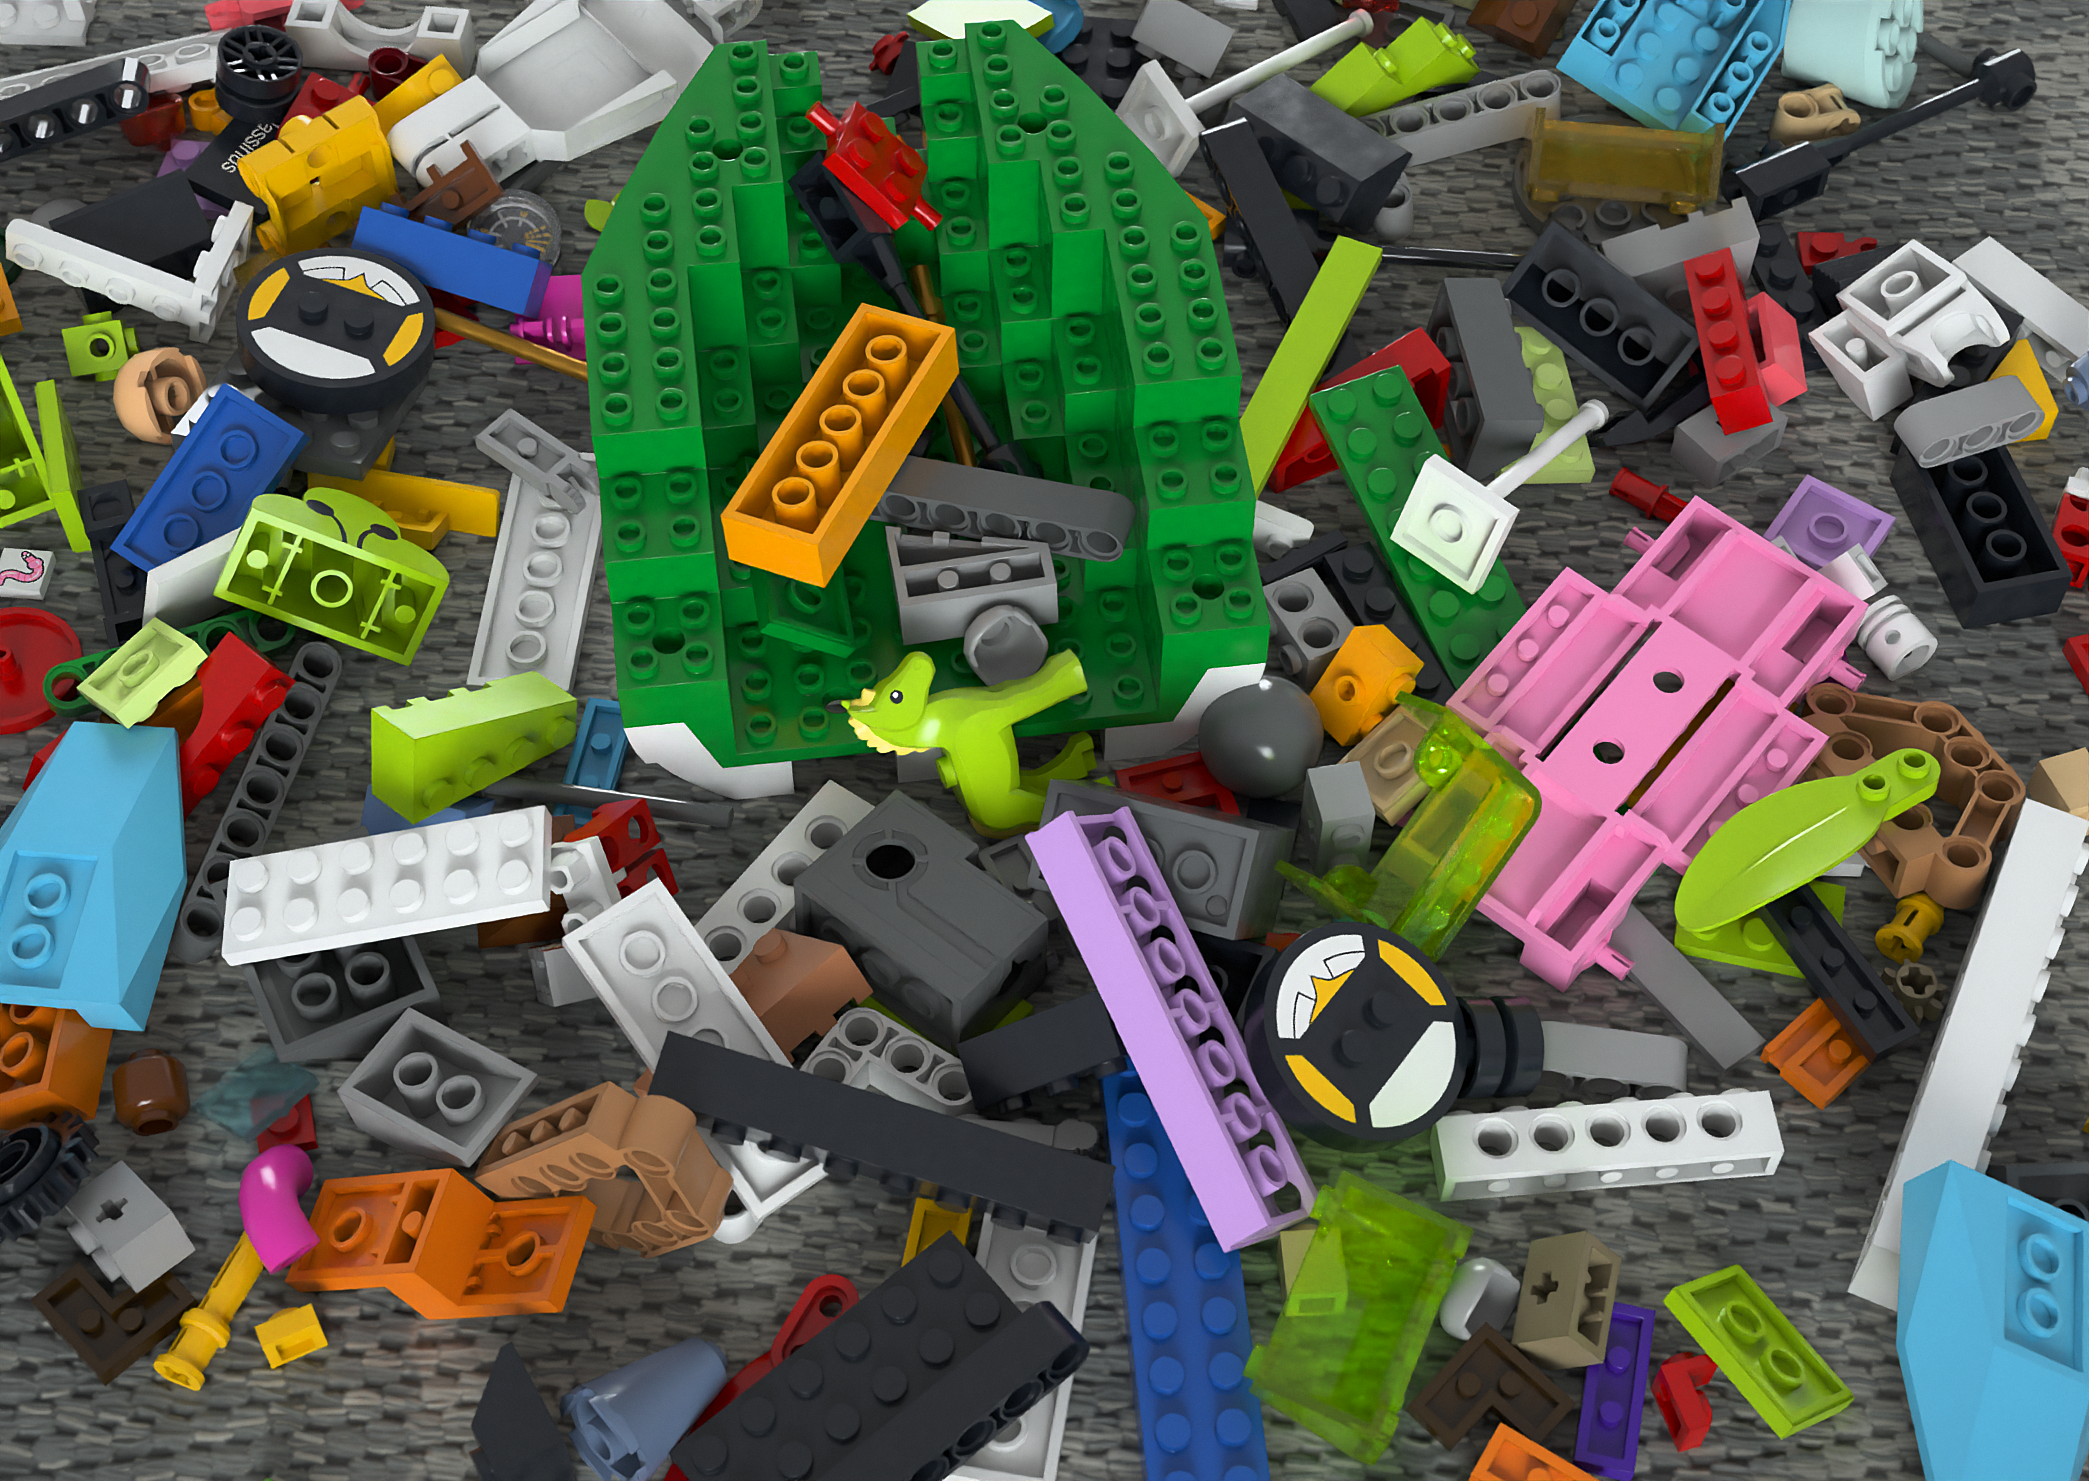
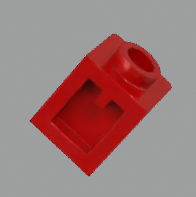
[1650,1352,1717,1453]

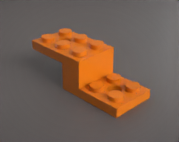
[285,1168,597,1320]

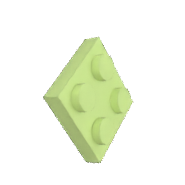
[77,617,208,729]

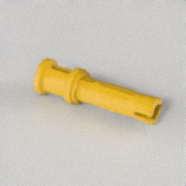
[1875,890,1945,965]
[153,1230,264,1391]

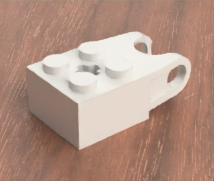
[1836,239,2010,388]

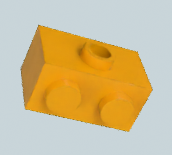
[1309,624,1425,747]

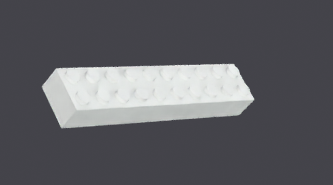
[1847,798,2089,1312]

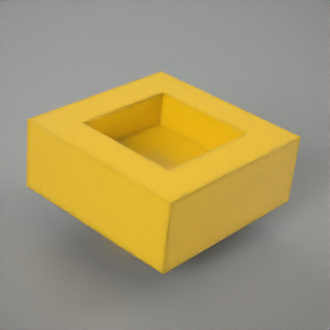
[254,1303,328,1369]

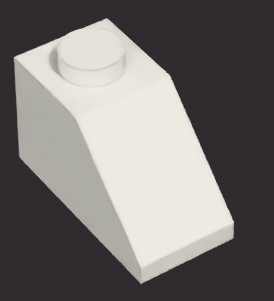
[1808,309,1914,421]

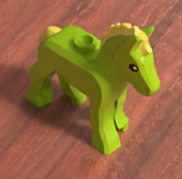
[841,649,1115,840]

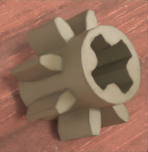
[1880,959,1948,1026]

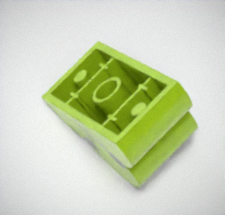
[213,487,450,667]

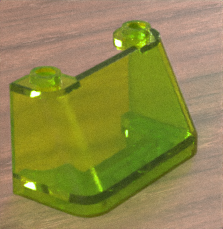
[1242,1170,1474,1467]

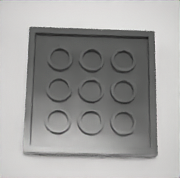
[171,349,429,481]

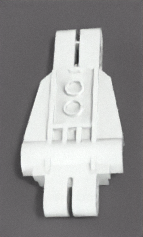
[386,0,763,189]

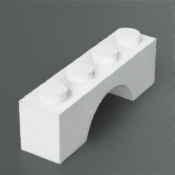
[284,0,477,80]

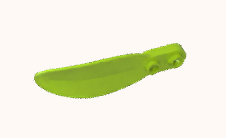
[1674,748,1941,933]

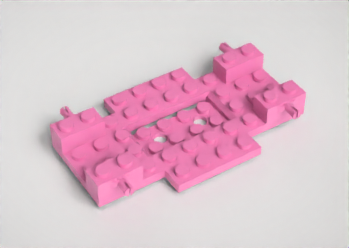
[1388,495,1869,994]

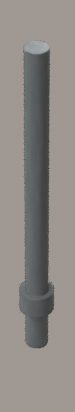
[470,775,734,828]

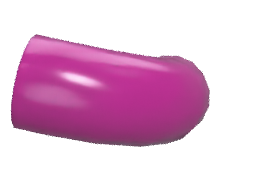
[238,1144,320,1274]

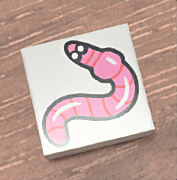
[0,548,57,600]

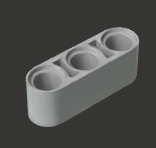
[1894,375,2045,468]
[1535,1021,1688,1101]

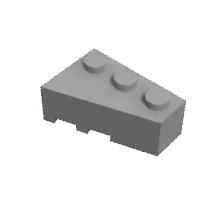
[1599,196,1760,309]
[885,526,1058,646]

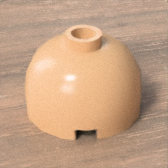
[113,347,207,445]

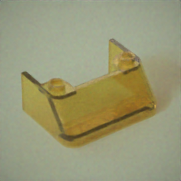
[1522,107,1726,215]

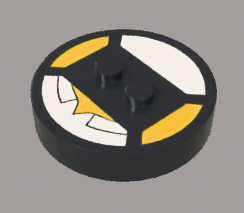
[236,248,435,415]
[1244,921,1468,1154]

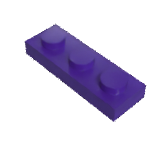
[1572,1302,1656,1481]

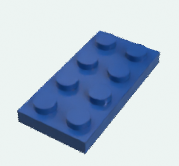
[110,382,310,573]

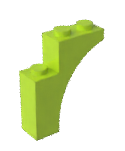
[1309,16,1481,119]

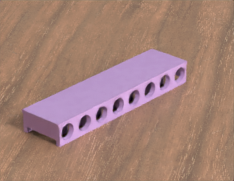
[1025,807,1325,1253]

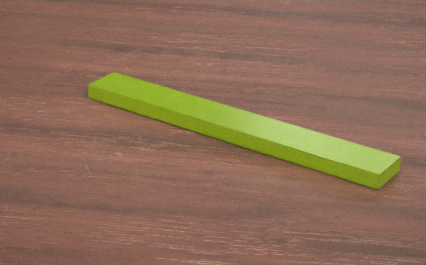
[1239,235,1383,501]

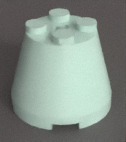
[1781,0,1924,108]

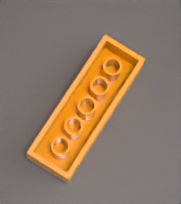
[721,303,959,588]

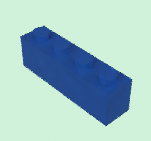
[351,202,553,319]

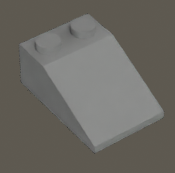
[337,1007,541,1168]

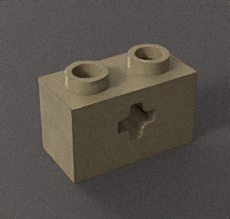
[1511,1230,1621,1371]

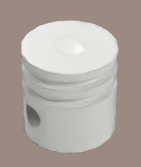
[1853,595,1938,681]

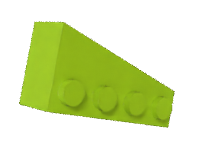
[371,671,577,825]

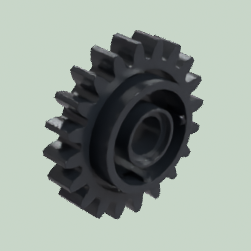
[0,1110,100,1244]

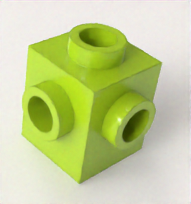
[61,311,141,382]

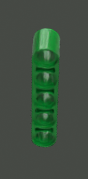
[43,609,296,718]

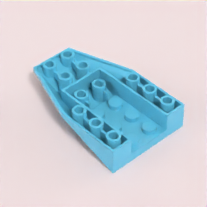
[1556,0,1791,165]
[0,721,187,1032]
[1896,1160,2089,1481]

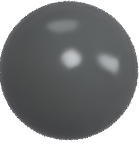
[1198,674,1324,799]

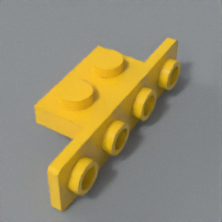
[307,469,500,551]

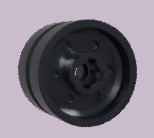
[215,25,303,125]
[1455,996,1544,1099]

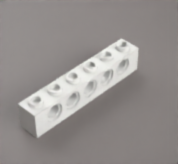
[694,780,875,975]
[1429,1088,1784,1202]

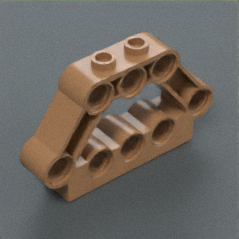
[1798,683,2026,909]
[472,1081,734,1259]

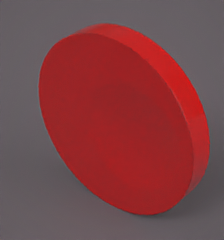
[0,607,84,735]

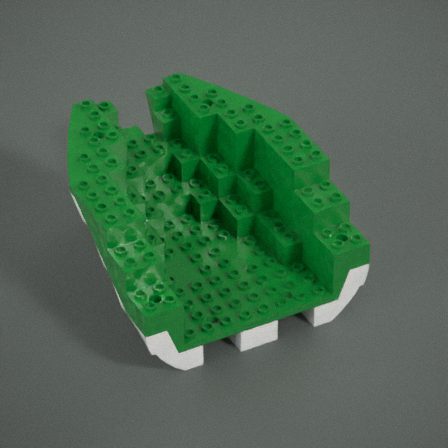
[581,19,1271,800]

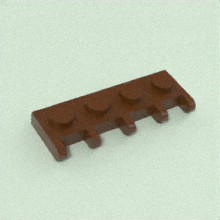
[318,139,506,249]

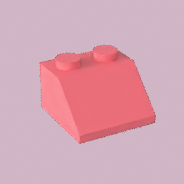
[1688,291,1808,408]

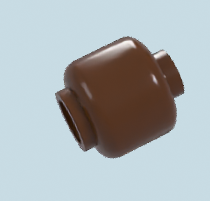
[112,1048,190,1136]

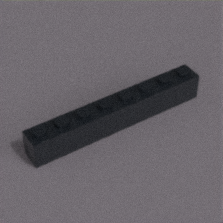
[647,1030,1116,1247]

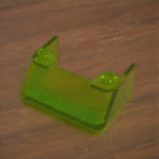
[1274,691,1542,963]

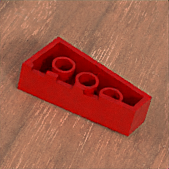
[1267,327,1451,494]

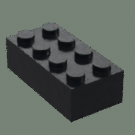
[1889,441,2073,630]

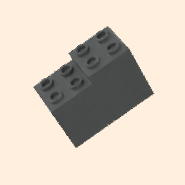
[1026,779,1296,940]
[794,789,1049,1059]

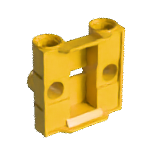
[237,95,399,261]

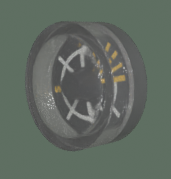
[467,189,561,272]

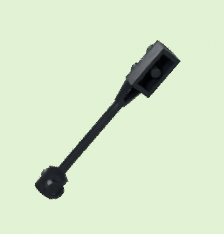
[1720,48,2037,224]
[787,151,1044,479]
[1222,208,1598,278]

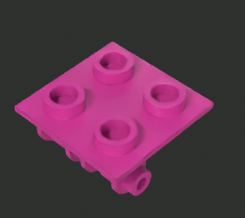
[510,274,586,365]

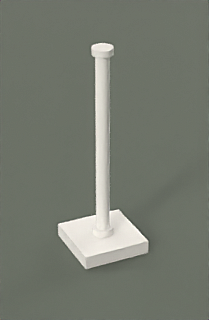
[1115,9,1373,178]
[1390,399,1609,595]

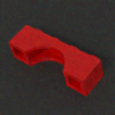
[1683,247,1773,436]
[179,631,296,825]

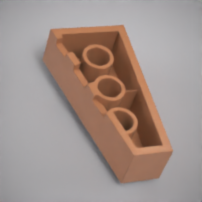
[632,928,874,1098]

